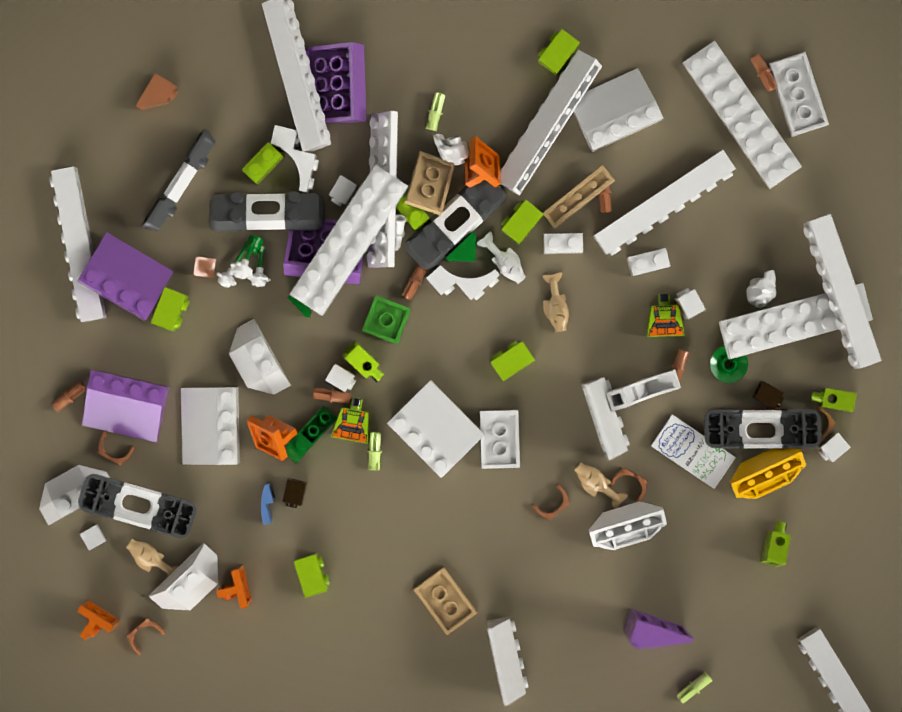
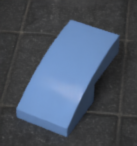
[261,483,275,525]

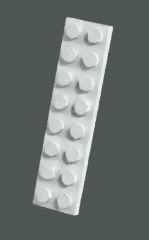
[682,41,802,189]
[367,111,398,268]
[290,165,409,316]
[719,283,873,359]

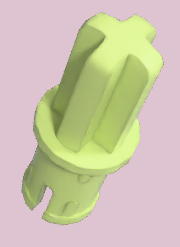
[425,92,445,132]
[367,432,382,470]
[677,671,712,703]

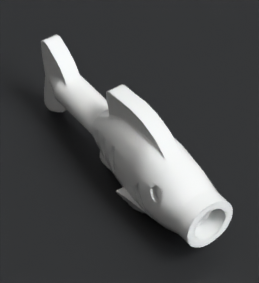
[476,231,526,284]

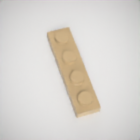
[543,165,615,228]

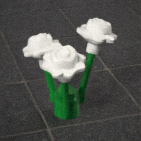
[216,235,271,288]

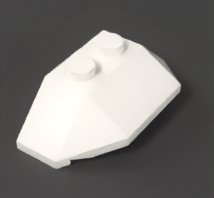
[229,319,291,395]
[39,465,110,525]
[589,501,667,550]
[149,543,218,610]

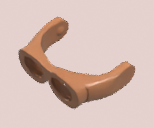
[816,406,836,445]
[97,431,135,466]
[609,467,648,502]
[532,483,570,521]
[127,617,165,655]

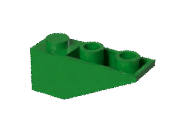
[285,406,337,464]

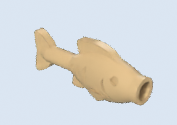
[543,272,569,332]
[573,462,628,509]
[126,538,179,577]

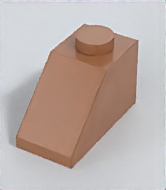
[136,73,178,110]

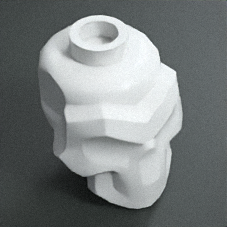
[433,134,470,165]
[746,270,776,308]

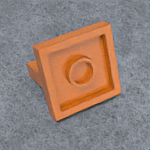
[465,136,501,188]
[246,415,297,461]
[216,565,252,609]
[77,600,120,640]

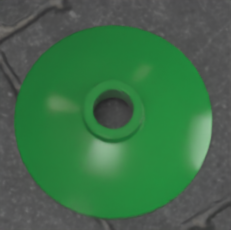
[710,345,748,383]

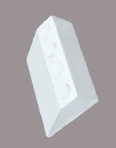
[573,68,663,152]
[581,377,630,460]
[387,380,485,478]
[181,387,240,465]
[487,616,529,706]

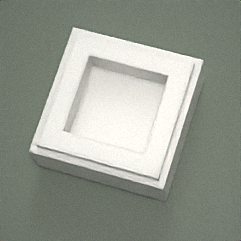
[80,524,107,551]

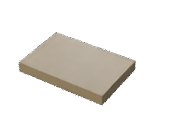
[404,151,455,216]
[413,566,478,635]

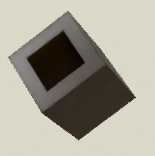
[752,381,784,409]
[282,478,308,508]

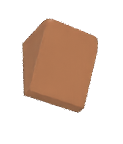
[193,256,216,278]

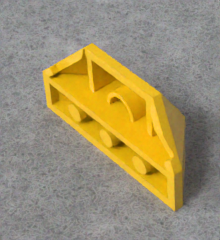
[730,448,806,499]

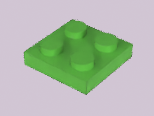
[362,295,411,345]

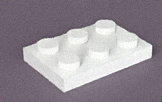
[480,410,520,469]

